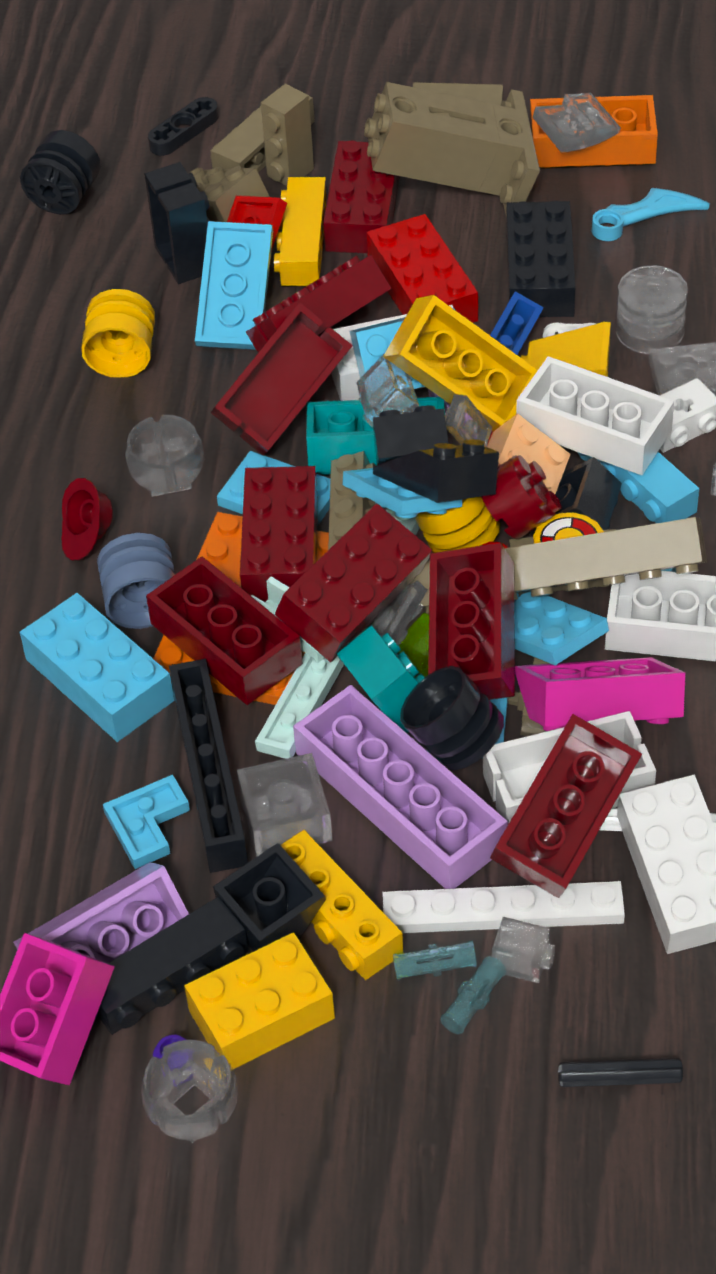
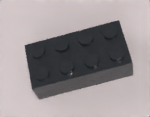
[506,201,575,318]

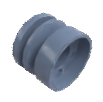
[97,533,175,629]

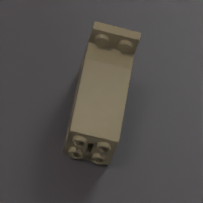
[364,82,540,215]

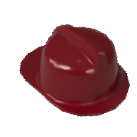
[61,478,113,561]

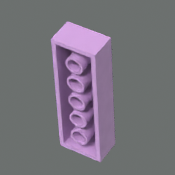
[293,685,508,889]

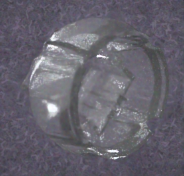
[125,415,204,497]
[141,1040,239,1143]

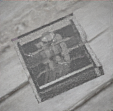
[532,93,621,152]

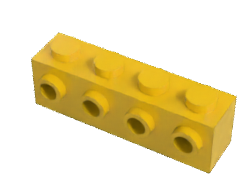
[274,177,327,286]
[281,830,403,981]

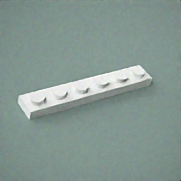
[383,881,625,933]

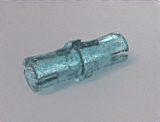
[393,941,477,980]
[440,956,506,1034]

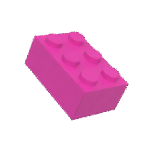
[0,933,115,1086]

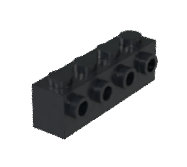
[97,896,248,1035]

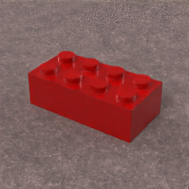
[367,214,478,323]

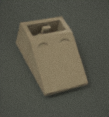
[189,166,270,222]

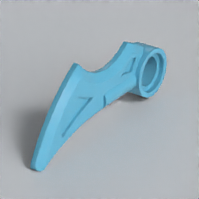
[591,188,710,241]

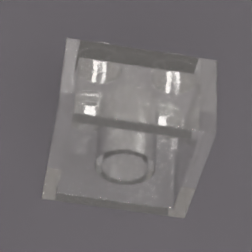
[237,753,333,857]

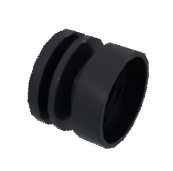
[20,130,101,215]
[400,666,504,771]

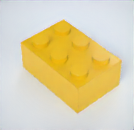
[184,932,335,1073]

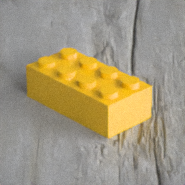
[383,295,538,432]

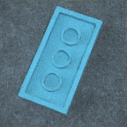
[195,221,273,350]

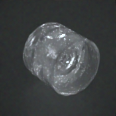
[616,265,688,354]

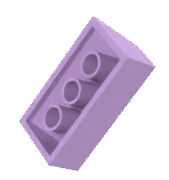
[14,862,189,963]

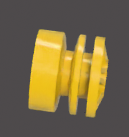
[81,289,155,378]
[414,497,500,553]

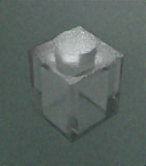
[492,917,555,983]

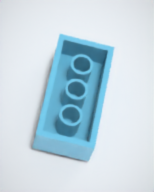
[20,593,174,742]

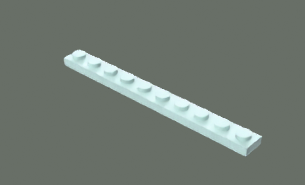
[255,508,420,760]

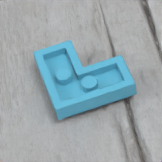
[103,774,190,869]

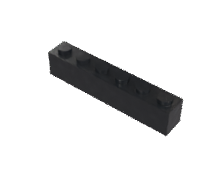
[169,659,248,873]

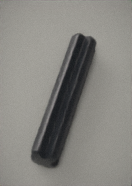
[558,1058,683,1087]

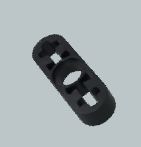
[148,97,219,156]

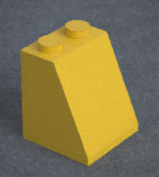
[521,322,611,377]

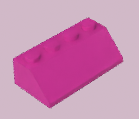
[515,657,685,731]

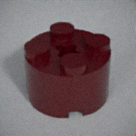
[481,455,561,539]

